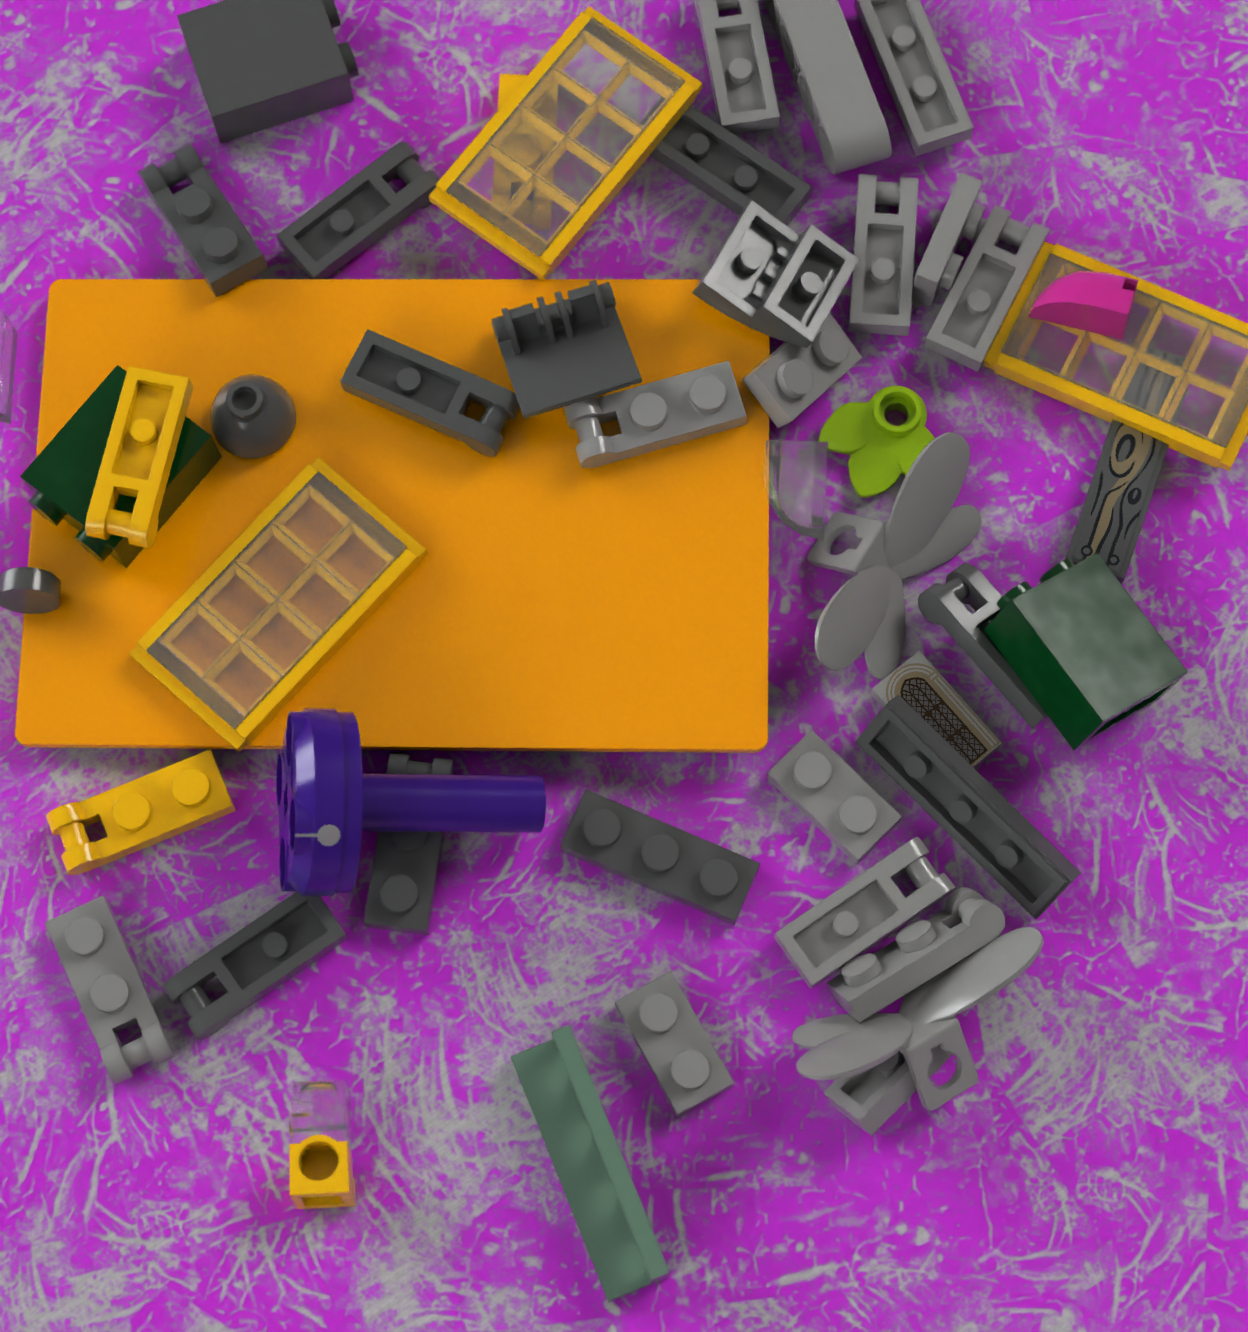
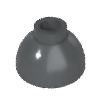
[210,375,296,459]

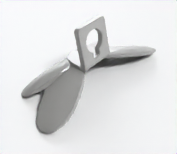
[807,432,982,680]
[792,927,1044,1111]

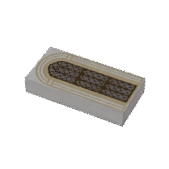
[871,650,1002,769]

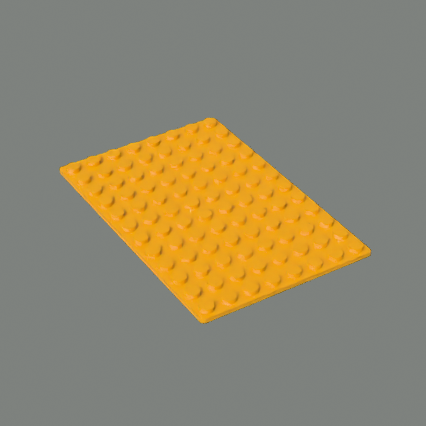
[15,279,770,753]

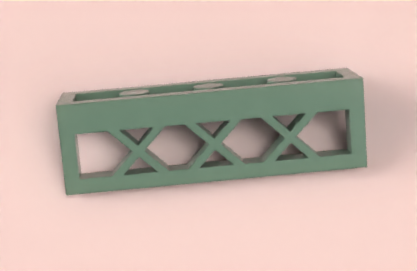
[511,1024,670,1303]

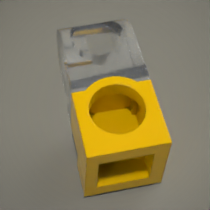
[289,1080,356,1209]

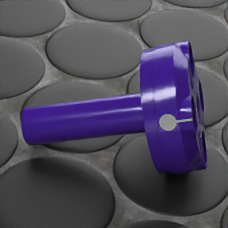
[276,708,546,896]

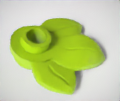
[818,386,935,498]

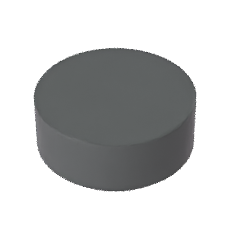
[0,567,61,614]

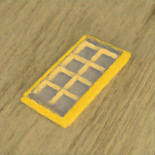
[429,6,703,281]
[983,242,1248,471]
[129,457,428,752]

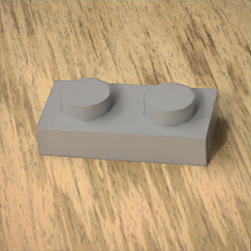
[912,172,986,307]
[742,313,863,428]
[767,729,902,865]
[615,971,734,1118]
[823,1045,953,1136]

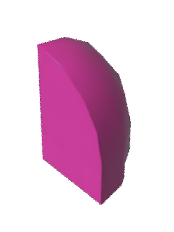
[1028,271,1138,340]

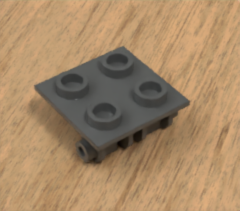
[491,280,642,419]

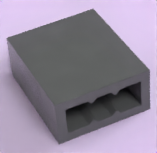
[177,0,359,144]

